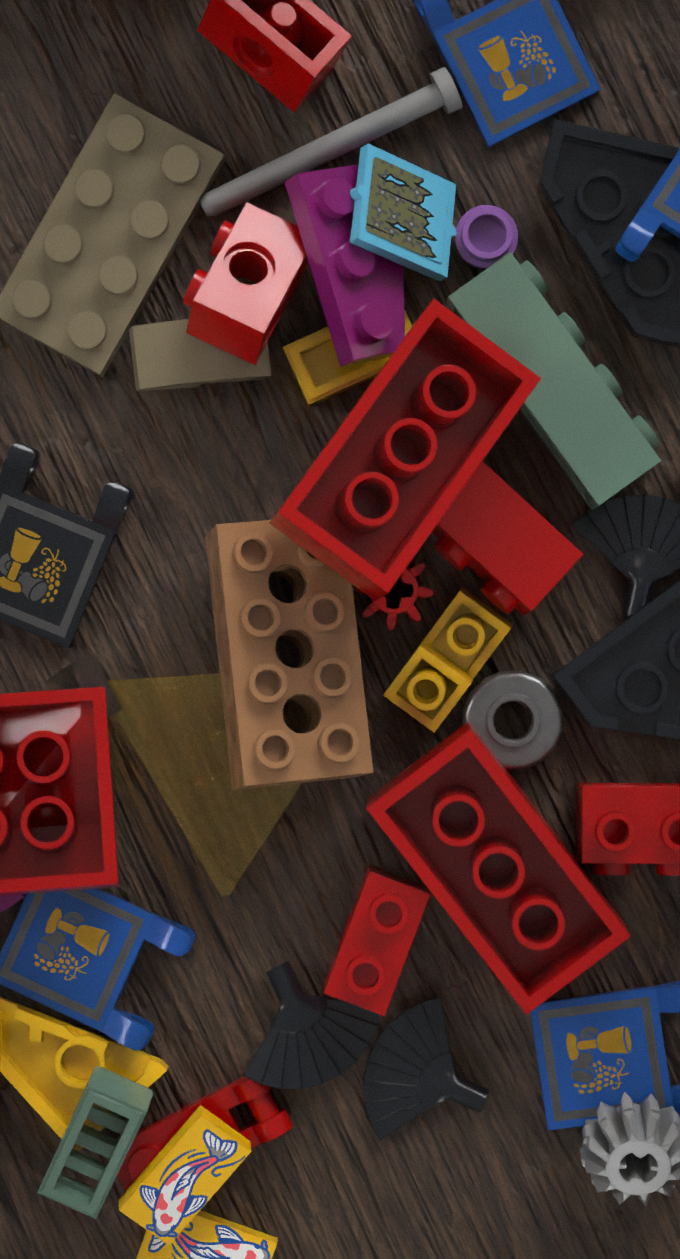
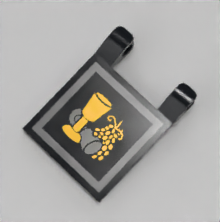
[0,444,133,648]

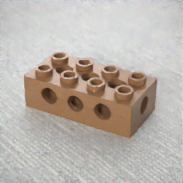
[205,520,374,790]

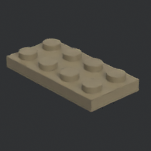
[0,93,225,378]

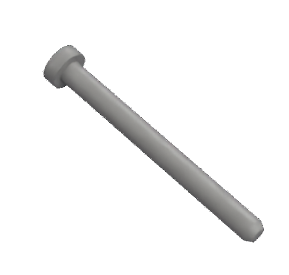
[200,67,463,217]

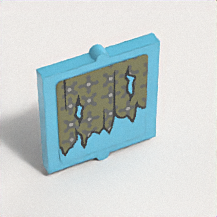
[350,143,457,281]

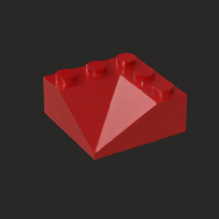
[0,687,120,896]

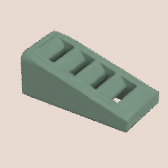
[37,1066,153,1219]

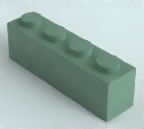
[445,252,662,510]

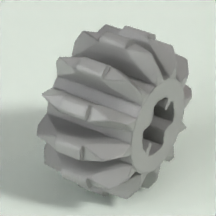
[580,1092,680,1206]

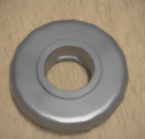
[463,671,562,770]

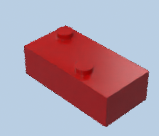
[269,298,541,601]
[366,721,631,1015]

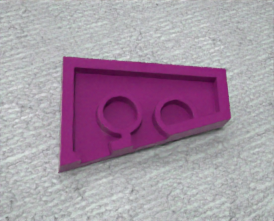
[284,164,405,367]

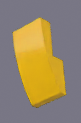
[383,587,513,733]

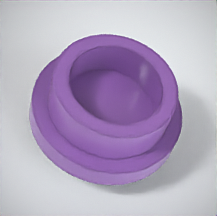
[454,205,518,270]

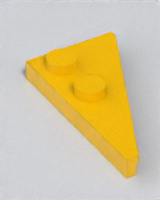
[0,997,169,1152]

